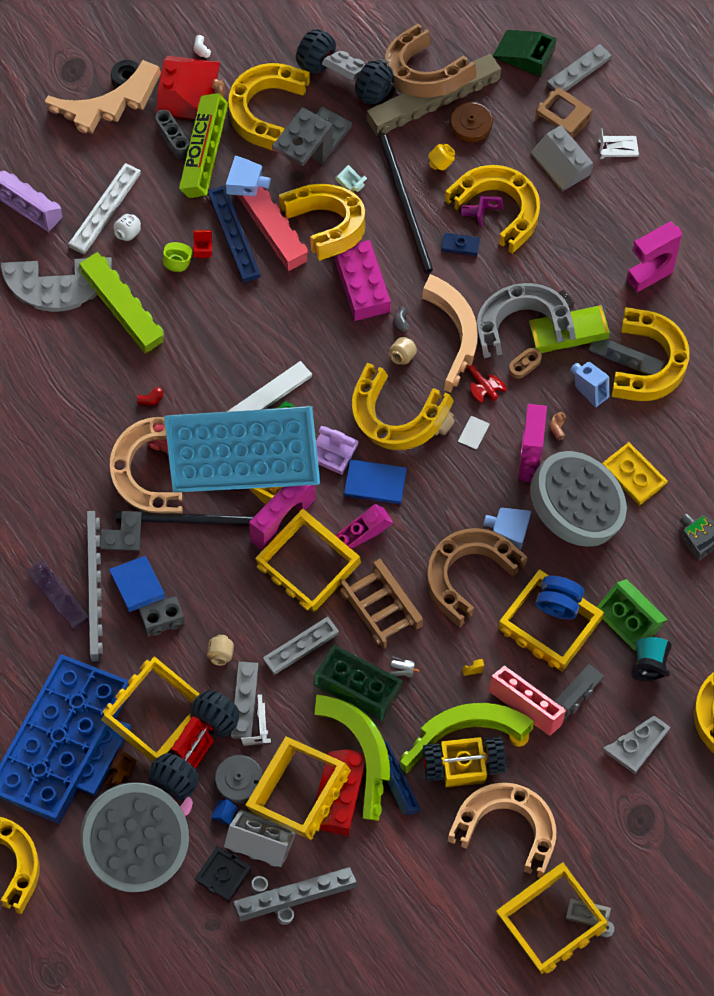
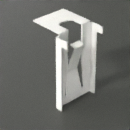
[598,128,639,159]
[241,695,271,746]

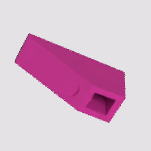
[335,504,393,549]

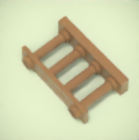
[340,559,423,650]

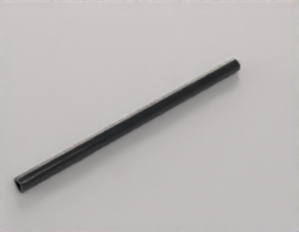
[379,134,433,273]

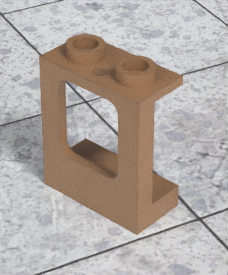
[535,87,592,138]

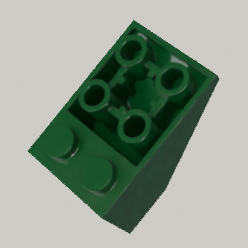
[493,30,557,77]

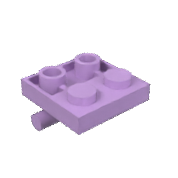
[316,426,358,475]

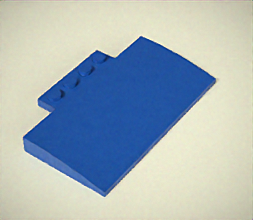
[0,654,132,824]

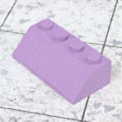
[0,170,62,232]

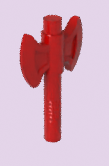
[466,364,506,403]

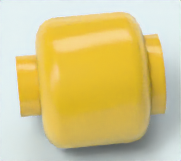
[428,144,455,171]

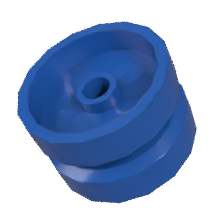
[535,576,585,619]

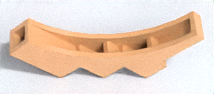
[45,60,161,134]

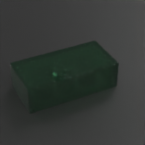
[313,644,403,722]

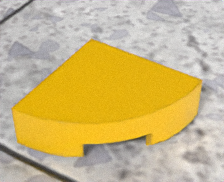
[462,659,484,676]

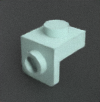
[335,165,367,192]

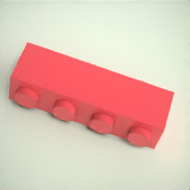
[488,666,566,736]

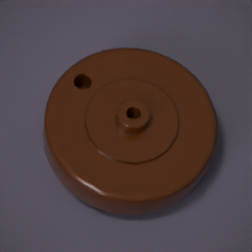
[450,102,493,142]

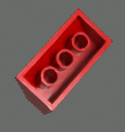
[315,749,366,836]

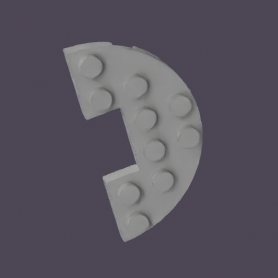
[1,257,112,312]

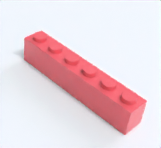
[237,187,308,271]

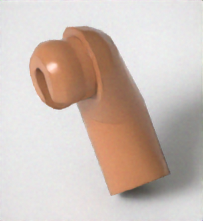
[212,79,225,98]
[549,412,566,441]

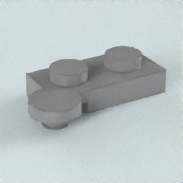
[566,898,614,938]

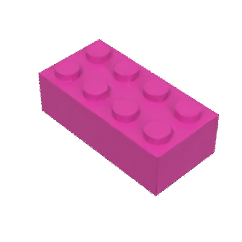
[334,240,391,321]

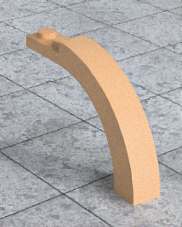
[422,274,478,393]

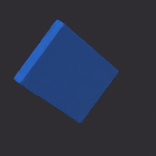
[344,459,407,504]
[109,556,166,612]

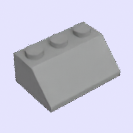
[531,125,593,192]
[224,809,296,867]

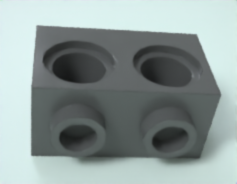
[139,596,185,636]

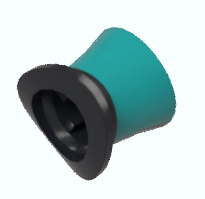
[631,637,672,681]

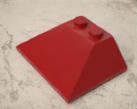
[156,56,220,121]

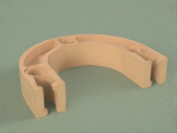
[110,417,183,514]
[448,783,556,878]

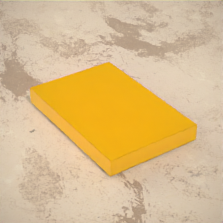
[601,442,668,506]

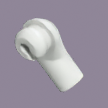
[193,35,211,58]

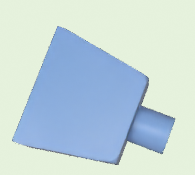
[226,156,271,196]
[570,362,610,407]
[483,508,531,551]

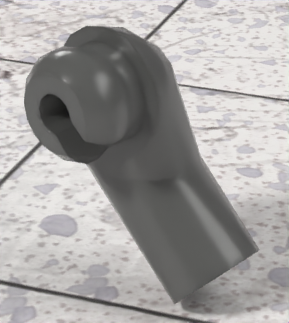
[393,306,410,332]

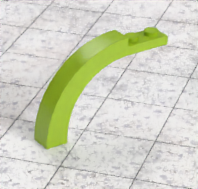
[315,695,390,821]
[400,703,534,774]

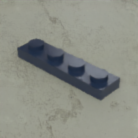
[384,741,421,815]

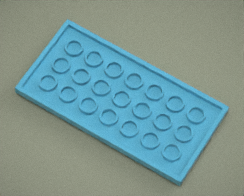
[164,406,320,492]

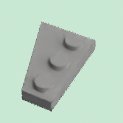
[602,716,671,774]

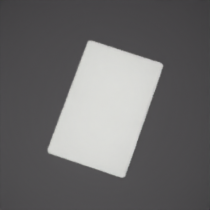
[458,416,490,449]

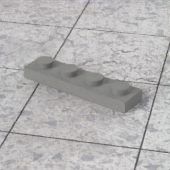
[547,44,612,91]
[263,617,339,675]
[231,662,258,739]

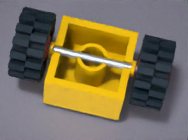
[422,737,506,788]

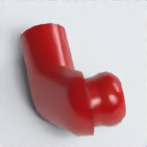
[137,387,164,406]

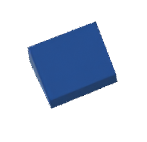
[211,800,238,826]

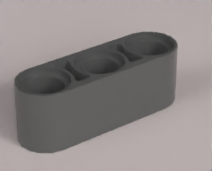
[155,110,189,160]

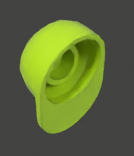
[162,242,193,272]

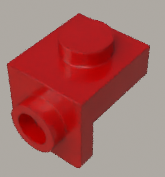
[193,230,212,259]

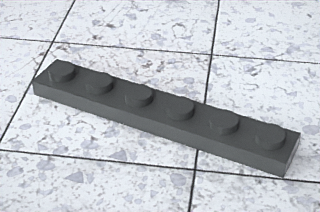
[233,867,357,922]

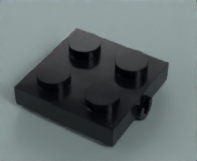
[195,846,251,902]

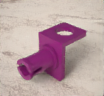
[461,196,503,226]

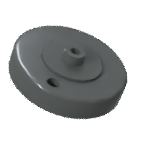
[215,755,263,803]

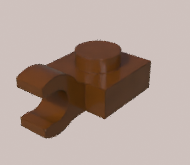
[105,750,137,787]

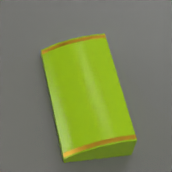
[529,305,610,353]

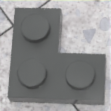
[101,511,142,551]

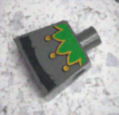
[680,514,714,562]

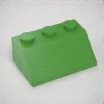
[597,579,668,651]

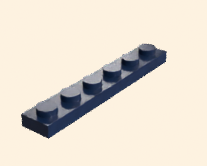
[208,185,261,283]

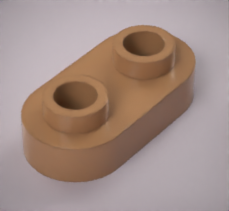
[509,348,542,379]

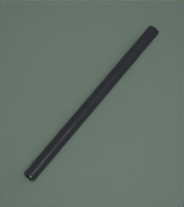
[116,511,255,526]

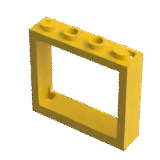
[255,509,361,612]
[498,569,604,672]
[101,656,199,762]
[246,736,351,840]
[496,862,608,974]

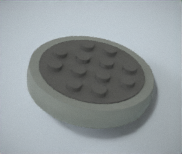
[530,451,627,547]
[80,783,189,892]

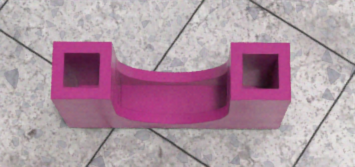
[627,221,682,292]
[518,404,547,482]
[249,485,315,551]

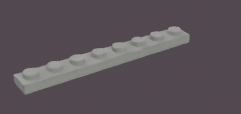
[87,511,103,662]

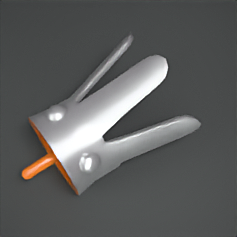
[389,656,419,677]

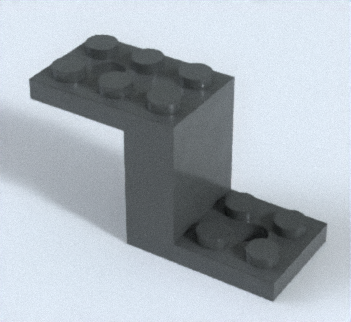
[272,106,352,166]

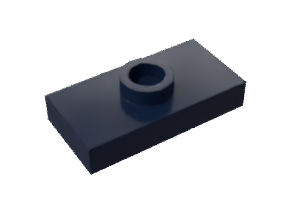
[441,233,480,256]

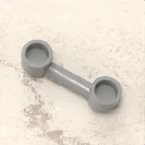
[251,876,294,925]

